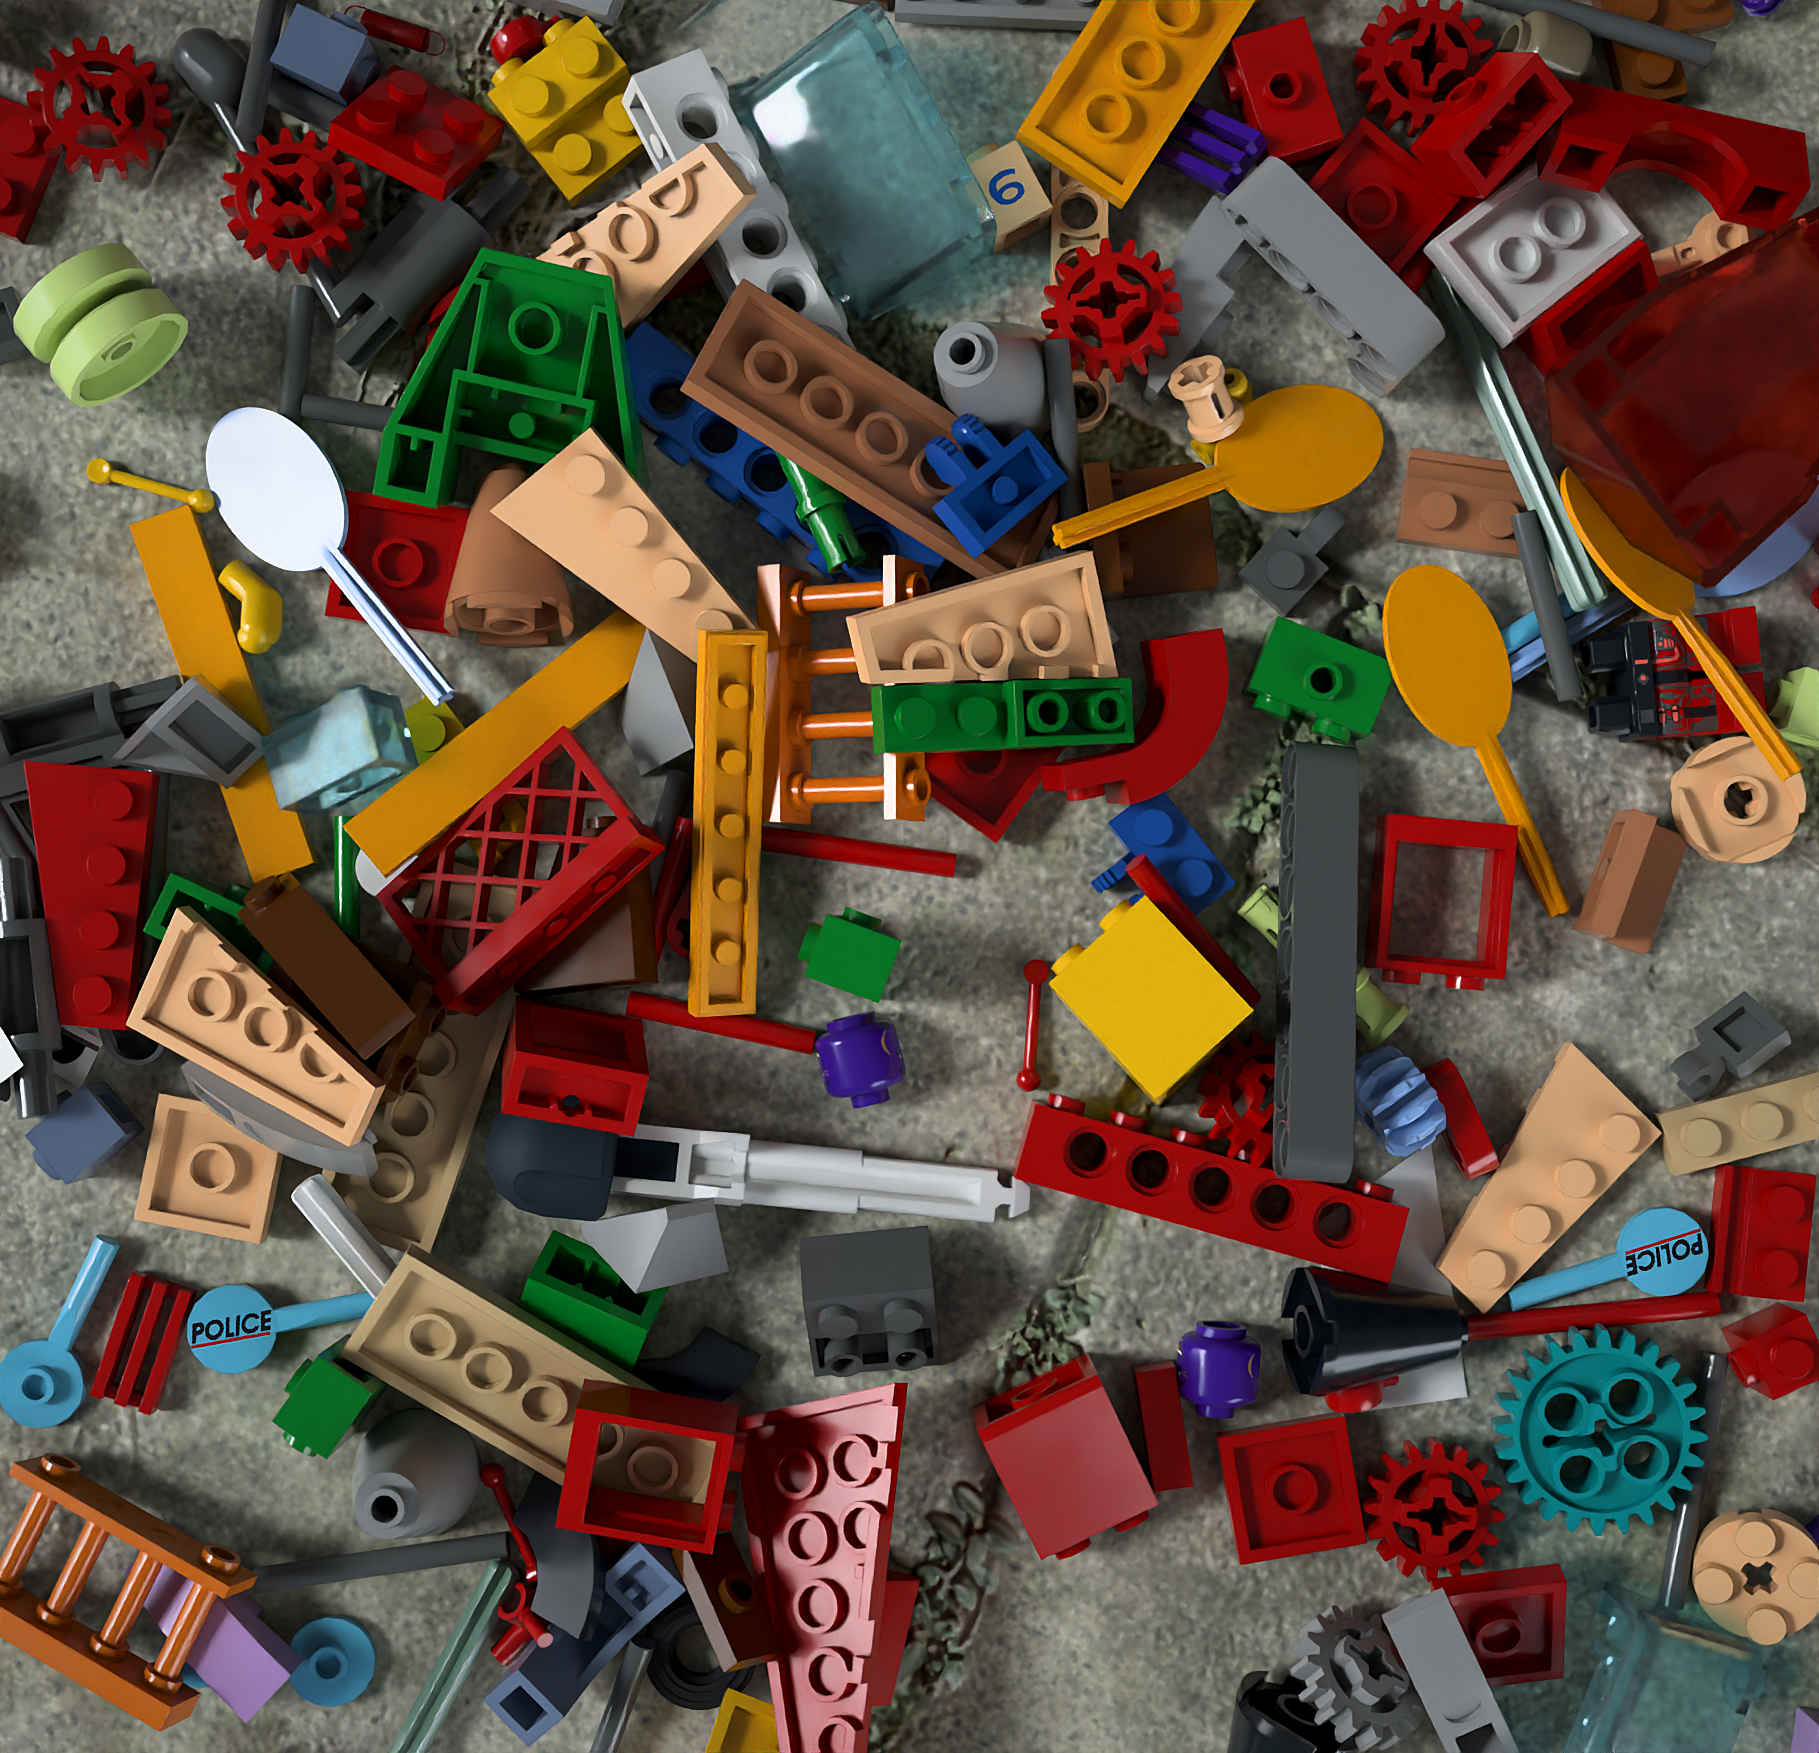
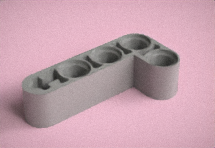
[1221,156,1445,398]

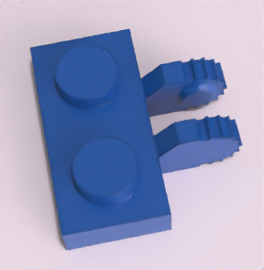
[924,413,1069,559]
[1091,792,1237,915]

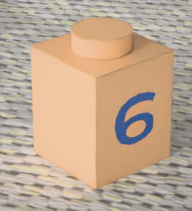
[958,140,1052,254]

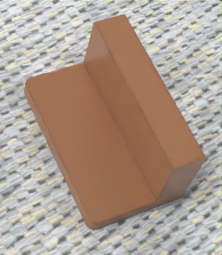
[1572,809,1688,954]

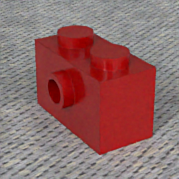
[1218,16,1343,170]
[1409,52,1574,198]

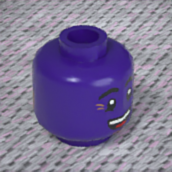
[815,1011,906,1109]
[1176,1320,1261,1419]

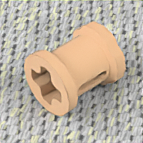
[1168,355,1244,443]

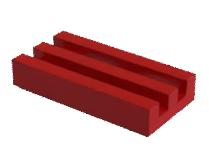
[89,1270,198,1415]

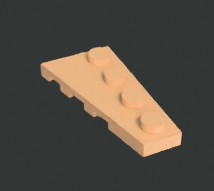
[535,142,757,340]
[490,425,760,663]
[846,550,1118,684]
[126,906,386,1147]
[1433,1042,1662,1314]

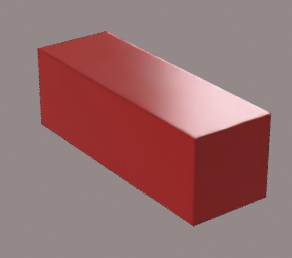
[1132,1360,1194,1492]

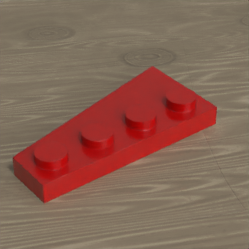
[23,760,160,1030]

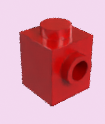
[1721,1302,1819,1400]

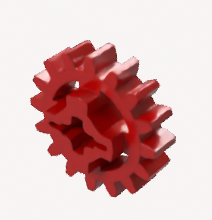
[1352,0,1494,138]
[26,36,173,182]
[220,128,367,274]
[1041,238,1183,383]
[1197,1031,1275,1169]
[1360,1436,1505,1583]

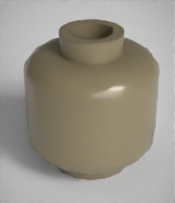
[1496,9,1597,84]

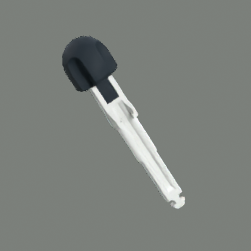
[485,1095,1030,1223]

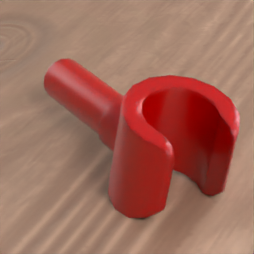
[497,1582,553,1648]

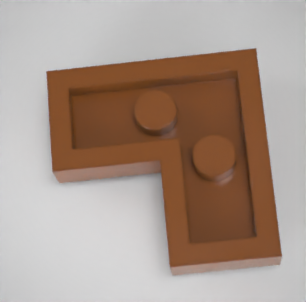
[1591,0,1735,103]

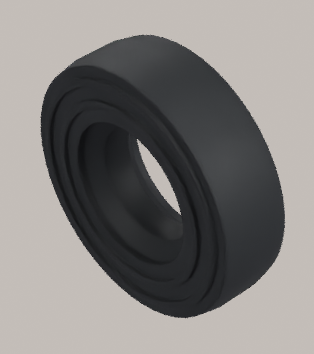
[645,1591,756,1710]

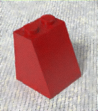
[973,1352,1159,1560]

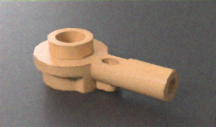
[1651,210,1757,277]

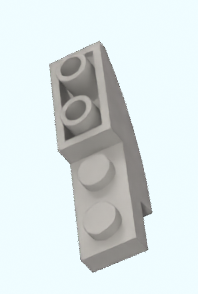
[1141,195,1253,406]
[181,1060,379,1177]
[1382,1587,1520,1753]

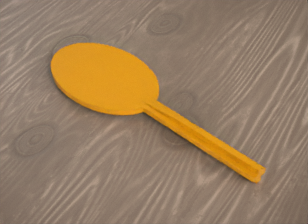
[1052,384,1384,549]
[1560,460,1804,782]
[1382,564,1571,918]

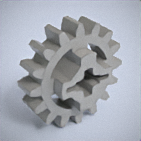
[1291,1605,1426,1752]

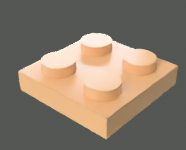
[134,1092,284,1244]

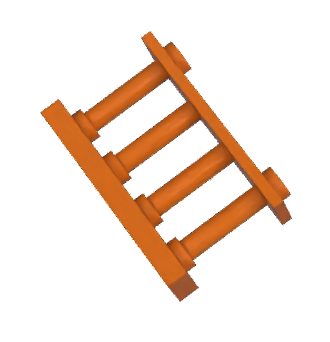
[757,555,931,825]
[0,1453,258,1732]

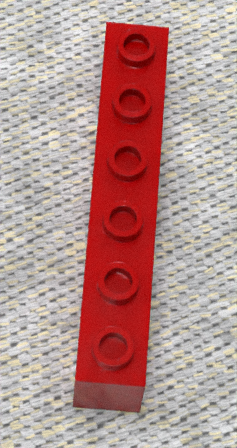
[1012,1092,1410,1283]

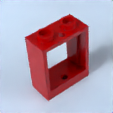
[1364,814,1518,991]
[501,995,649,1137]
[555,1379,748,1555]

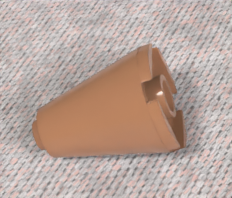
[443,463,574,648]

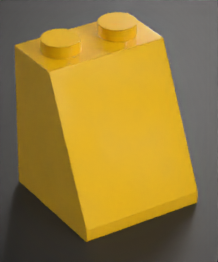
[1048,895,1254,1108]

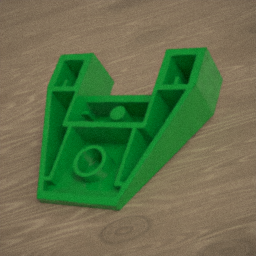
[372,247,650,509]

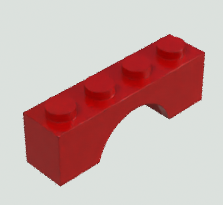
[1537,78,1811,233]

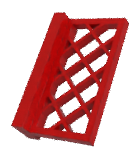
[376,725,667,1017]

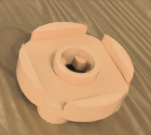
[1670,736,1806,864]
[1692,1508,1819,1645]

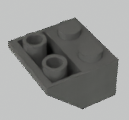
[799,1225,941,1377]

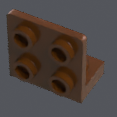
[1081,461,1219,602]

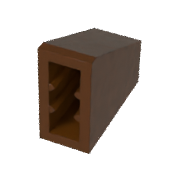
[514,816,659,997]
[237,870,417,1061]

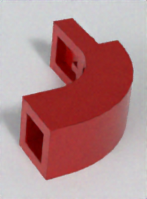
[1039,628,1229,805]

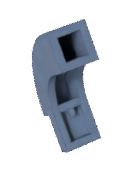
[483,1542,687,1747]

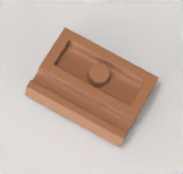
[1395,448,1528,560]

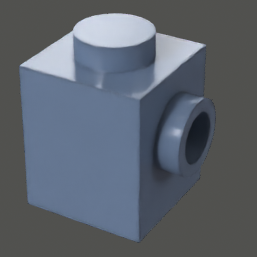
[270,3,381,107]
[24,1081,145,1185]

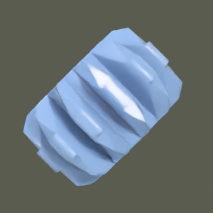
[1355,1046,1447,1157]

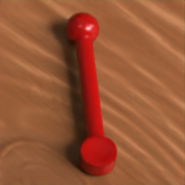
[1016,959,1049,1092]
[480,1462,538,1589]

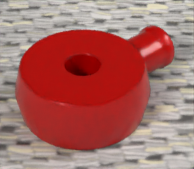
[490,15,562,66]
[1324,1376,1399,1413]

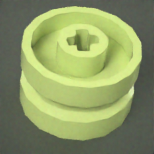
[13,243,188,408]

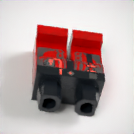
[1579,606,1767,743]

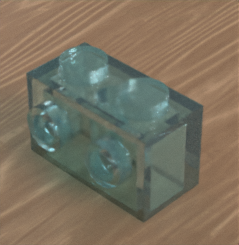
[260,684,419,817]

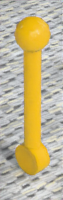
[86,458,215,513]

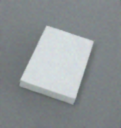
[1423,161,1645,349]

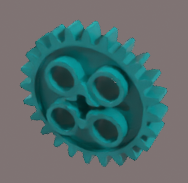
[1491,1323,1708,1536]

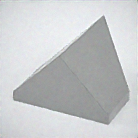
[618,628,697,776]
[108,673,273,789]
[580,1198,729,1294]

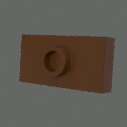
[671,1532,784,1673]

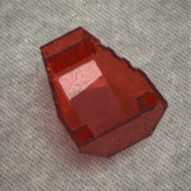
[1544,206,1819,588]

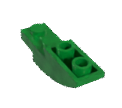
[871,678,1134,754]

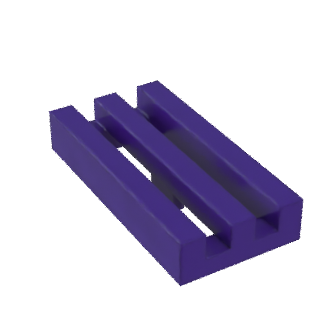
[1154,100,1268,195]

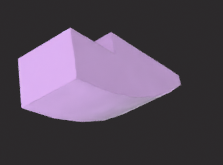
[124,1523,303,1724]

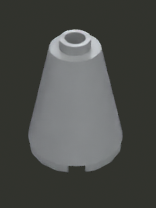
[934,321,1051,447]
[353,1408,482,1540]

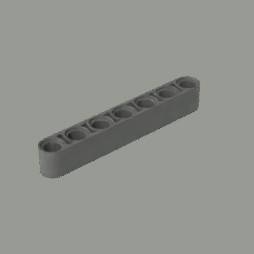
[1273,741,1360,1184]

